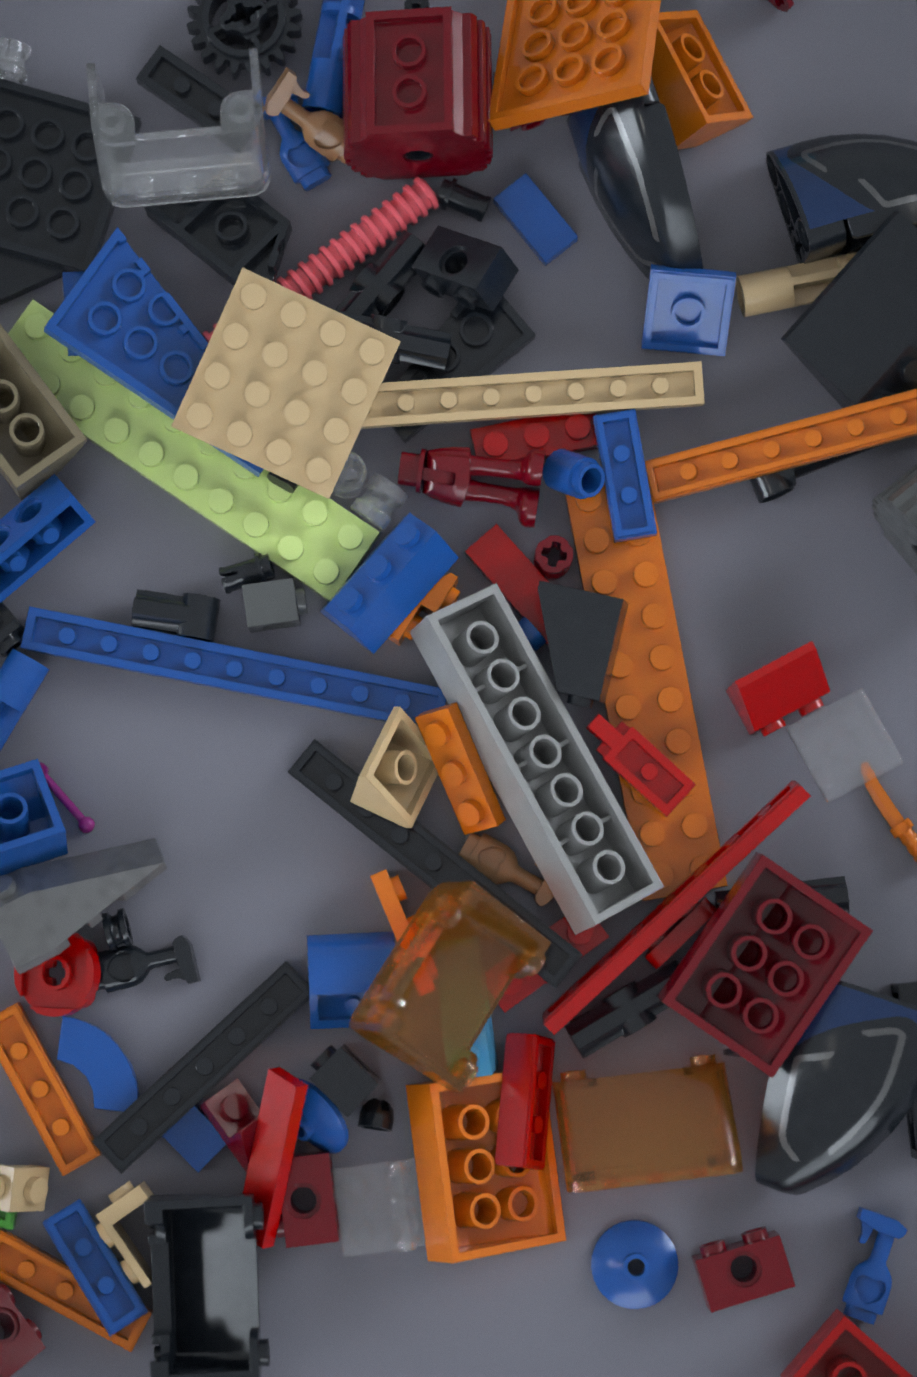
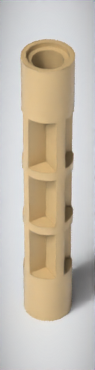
[736,252,857,317]

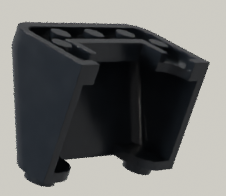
[144,1194,270,1377]

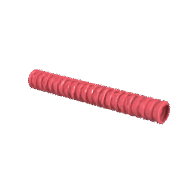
[202,177,439,343]

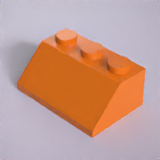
[651,10,754,150]

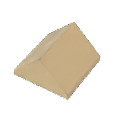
[350,707,438,828]

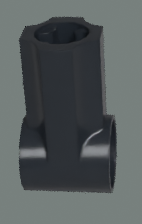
[131,589,221,643]

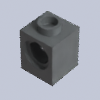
[242,578,308,633]

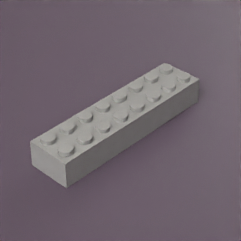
[410,583,664,935]

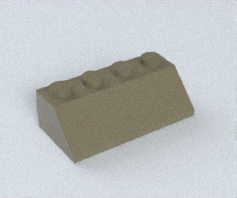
[0,324,87,500]

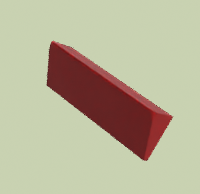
[495,1033,555,1171]

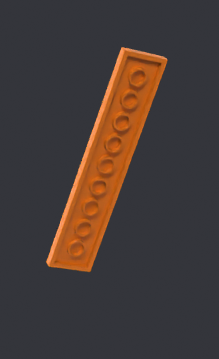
[565,485,728,902]

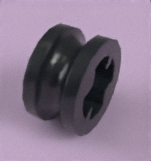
[102,908,133,951]

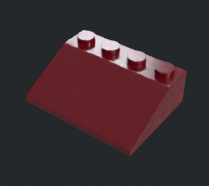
[657,852,873,1078]

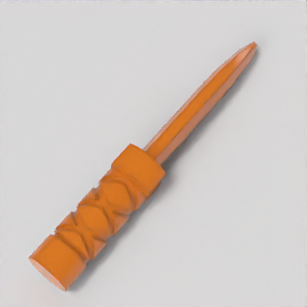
[861,762,917,862]

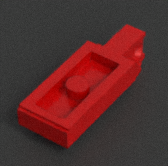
[586,714,696,817]

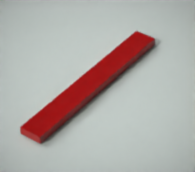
[542,780,811,1035]

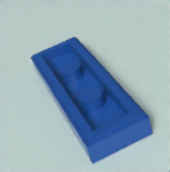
[593,409,657,543]
[42,1199,148,1337]

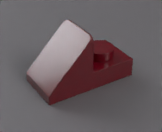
[200,1078,260,1173]

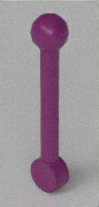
[39,762,95,833]

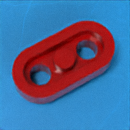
[644,897,717,969]

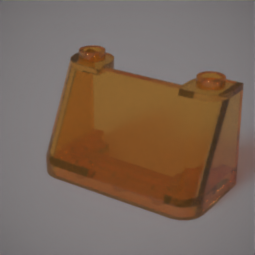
[349,881,551,1092]
[552,1054,744,1193]

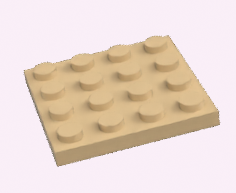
[171,267,401,499]

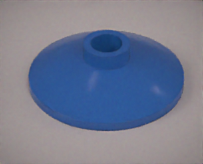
[297,1078,349,1154]
[591,1220,678,1309]

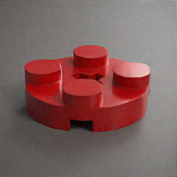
[14,932,101,1017]

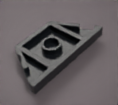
[144,174,292,286]

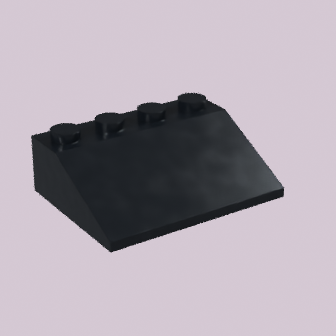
[781,210,917,408]

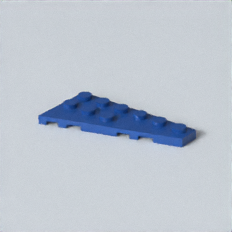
[44,227,264,477]

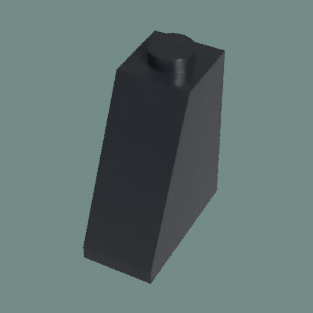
[538,581,628,709]

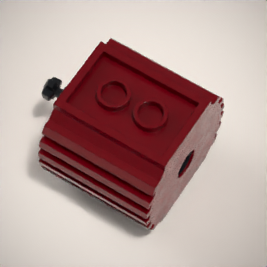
[343,0,493,180]

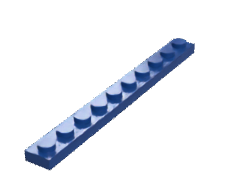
[20,606,447,726]

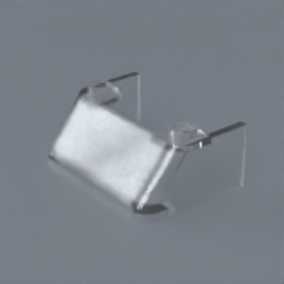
[86,48,271,208]

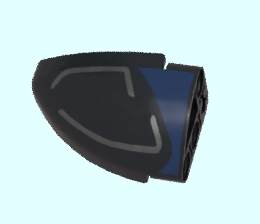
[567,76,704,279]
[766,134,917,264]
[755,980,917,1195]

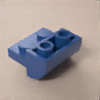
[307,931,397,1029]

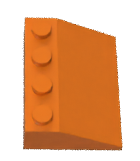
[406,1071,566,1263]

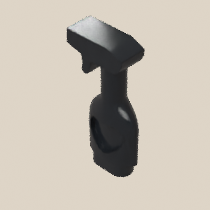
[97,935,201,993]

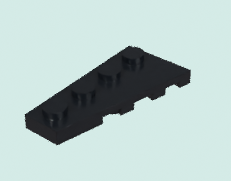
[392,296,535,443]

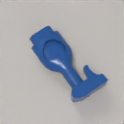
[256,93,332,191]
[842,1206,907,1325]

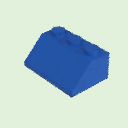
[320,513,459,654]
[0,759,68,876]

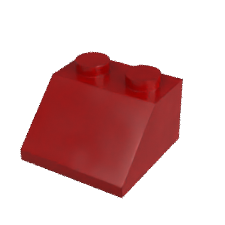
[725,641,831,737]

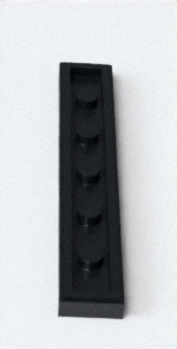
[92,961,309,1174]

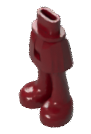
[397,447,546,528]

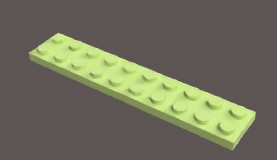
[8,299,380,601]

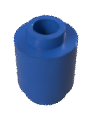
[543,449,605,499]

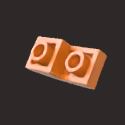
[388,573,461,646]

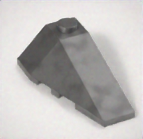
[0,838,167,975]

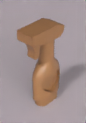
[264,67,346,164]
[458,833,554,907]

